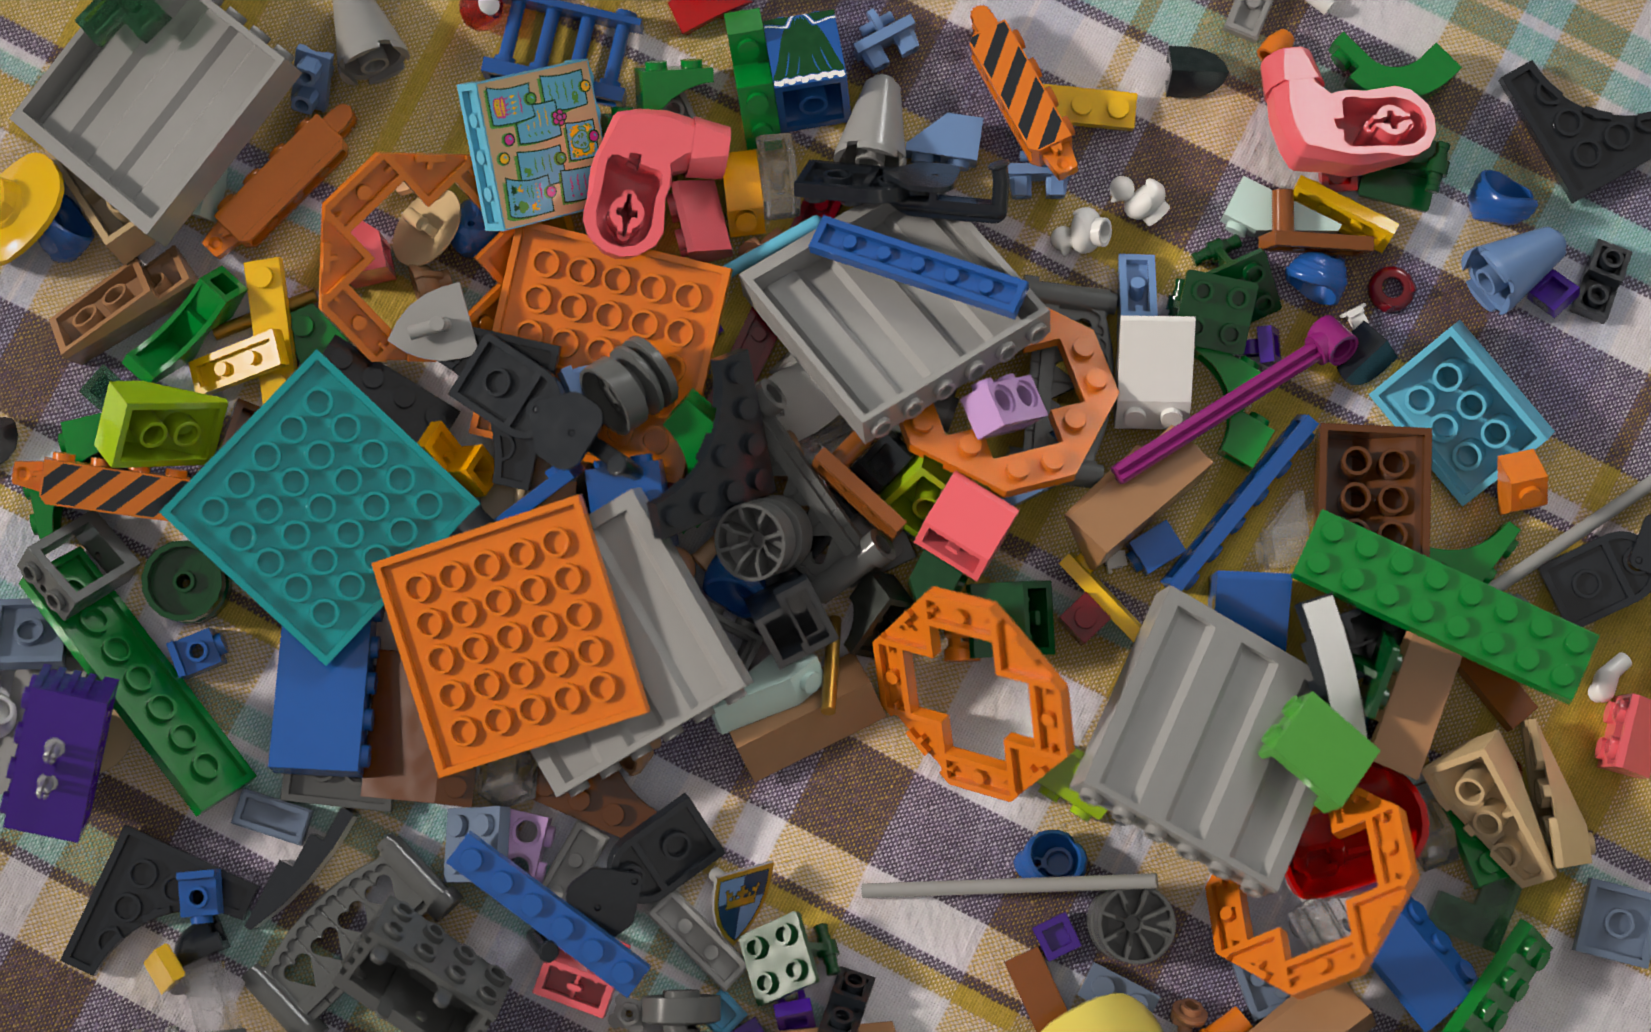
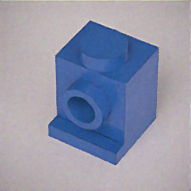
[166,627,229,680]
[176,869,224,924]

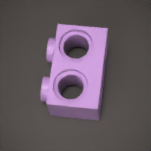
[960,373,1048,440]
[508,808,556,884]

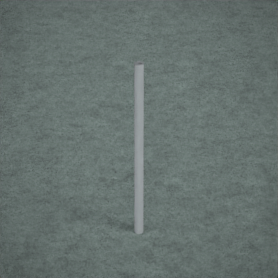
[1488,475,1651,591]
[861,873,1158,898]

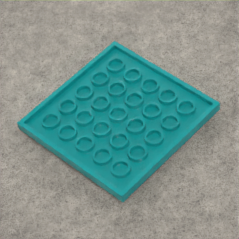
[159,349,480,666]

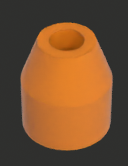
[1257,29,1295,61]

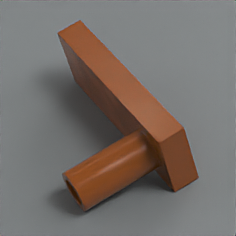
[1258,189,1374,257]
[811,431,907,542]
[1457,656,1538,732]
[1004,946,1068,1032]

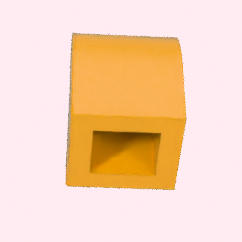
[723,149,766,238]
[417,421,495,497]

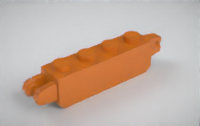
[202,103,358,260]

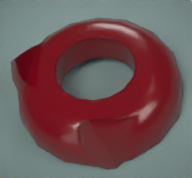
[1368,266,1417,313]

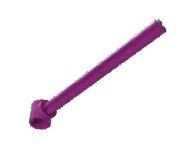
[1110,315,1359,484]

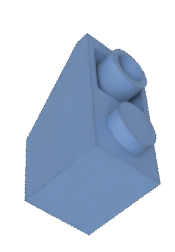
[905,113,983,171]

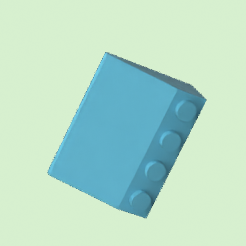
[1368,320,1555,507]

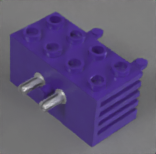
[0,663,119,843]

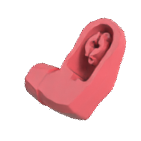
[1260,47,1436,177]
[583,109,731,259]

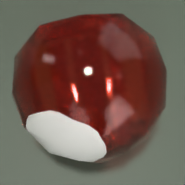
[459,0,504,32]

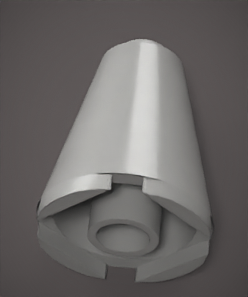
[332,0,410,86]
[834,74,907,168]

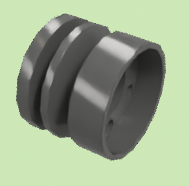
[580,336,679,436]

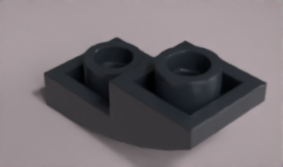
[1570,239,1633,324]
[818,966,876,1032]

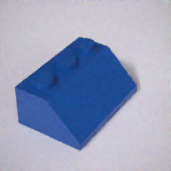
[1371,895,1479,1032]

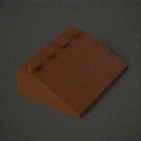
[1313,423,1432,558]
[361,649,476,808]

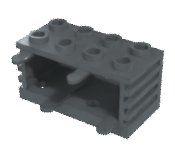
[331,895,513,1032]

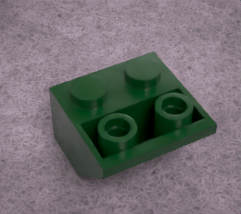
[908,549,969,632]
[966,580,1056,659]

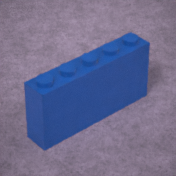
[268,606,384,778]

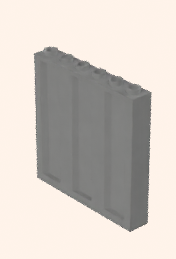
[9,0,303,247]
[739,191,1050,444]
[530,487,754,798]
[1069,585,1318,898]

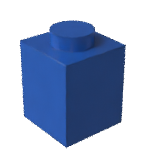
[1125,519,1186,577]

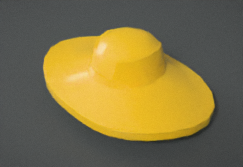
[0,152,65,266]

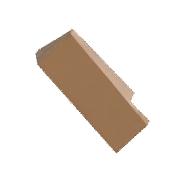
[49,245,199,365]
[1064,425,1214,571]
[1371,631,1462,780]
[729,653,887,783]
[1248,982,1377,1032]

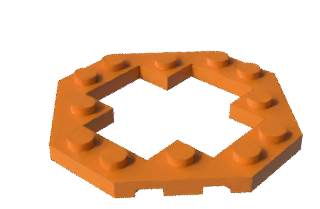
[318,152,515,362]
[899,307,1119,498]
[872,586,1075,802]
[1205,786,1420,1000]

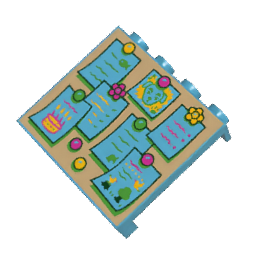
[457,59,603,231]

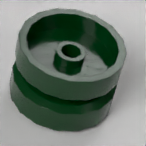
[141,540,233,625]

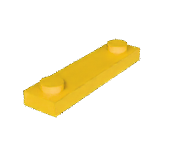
[244,257,298,404]
[1058,551,1142,643]

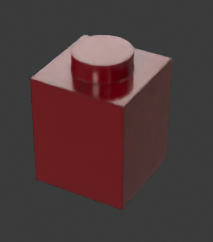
[1056,592,1112,646]

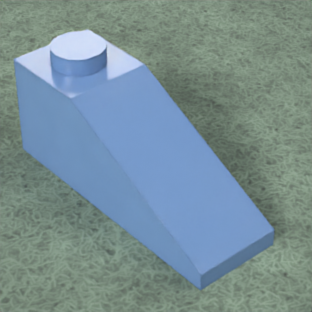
[1117,254,1158,346]

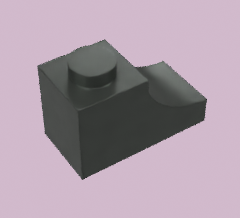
[843,570,915,658]

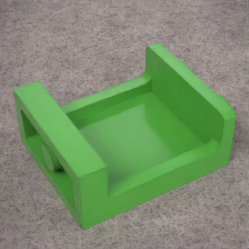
[1258,692,1381,814]

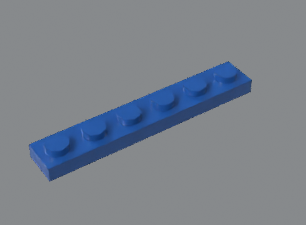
[809,215,1029,320]
[1160,414,1319,591]
[446,830,651,998]

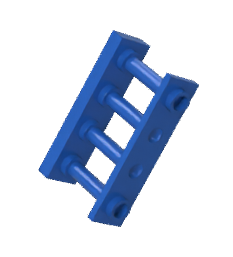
[481,0,644,107]

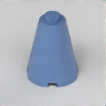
[1461,227,1567,315]

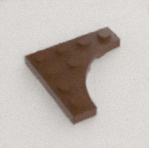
[522,762,657,838]

